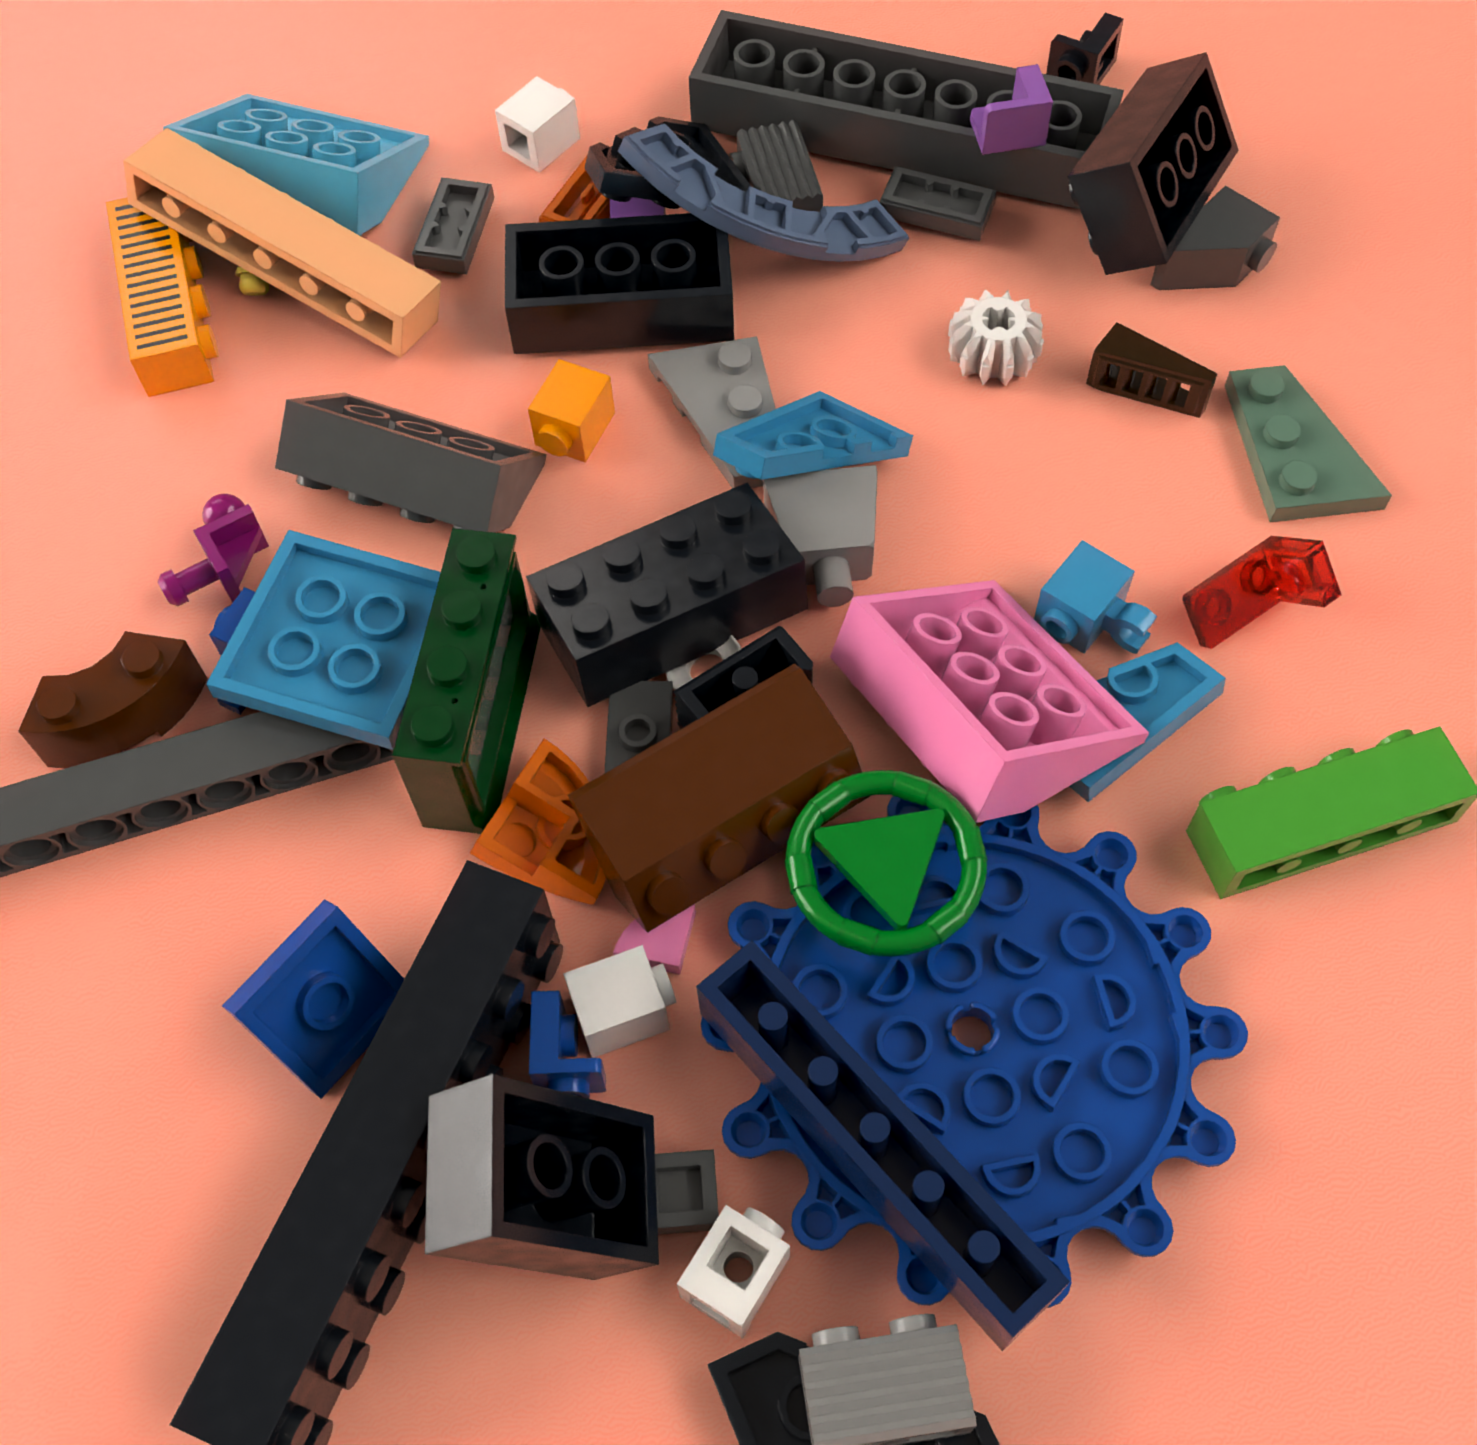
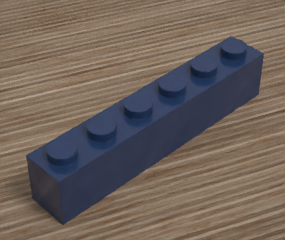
[696,940,1070,1351]

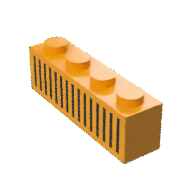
[106,197,219,397]

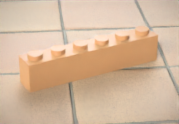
[123,128,441,358]

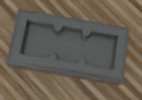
[879,166,997,241]
[412,178,495,274]
[604,681,674,773]

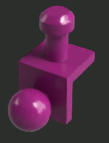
[158,493,269,606]

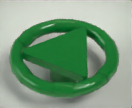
[785,770,988,957]

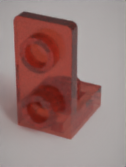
[1182,535,1342,649]

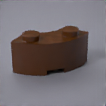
[18,631,208,769]

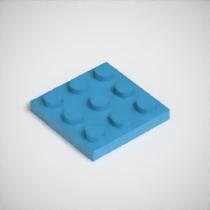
[206,530,441,750]

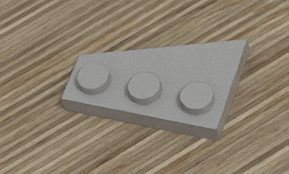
[648,336,776,489]

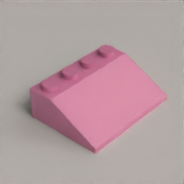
[830,580,1149,823]

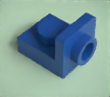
[529,991,606,1099]

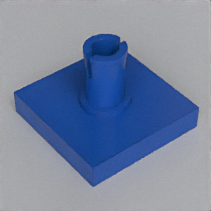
[222,899,404,1099]

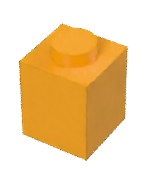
[528,359,615,463]

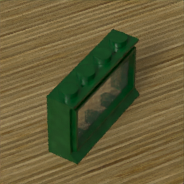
[392,528,541,834]

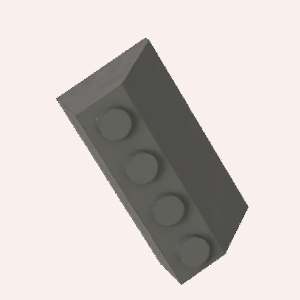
[275,392,547,533]

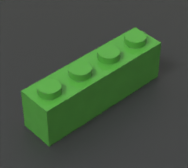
[1186,726,1477,899]

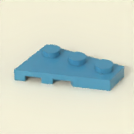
[713,391,913,480]
[1069,642,1226,802]

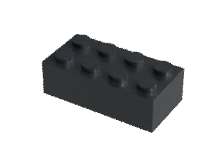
[1067,52,1239,275]
[505,213,734,354]
[526,483,808,707]

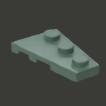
[1225,365,1392,522]

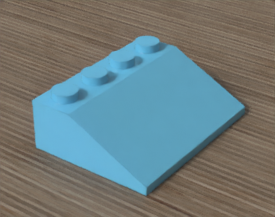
[163,94,429,236]

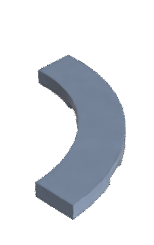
[618,124,910,262]

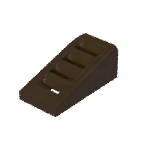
[1086,322,1217,418]

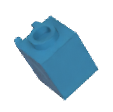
[1034,540,1157,654]

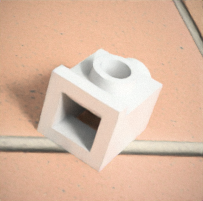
[677,1205,790,1339]

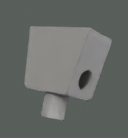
[763,465,877,607]

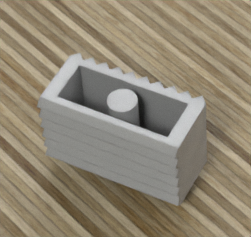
[798,1314,977,1445]

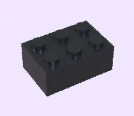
[425,1074,659,1280]

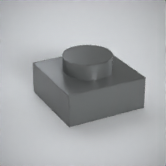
[655,1149,719,1235]

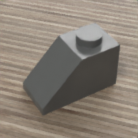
[1150,186,1280,290]

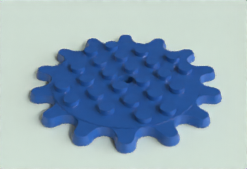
[701,796,1248,1308]

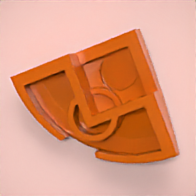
[470,738,606,905]

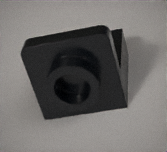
[1046,12,1124,85]

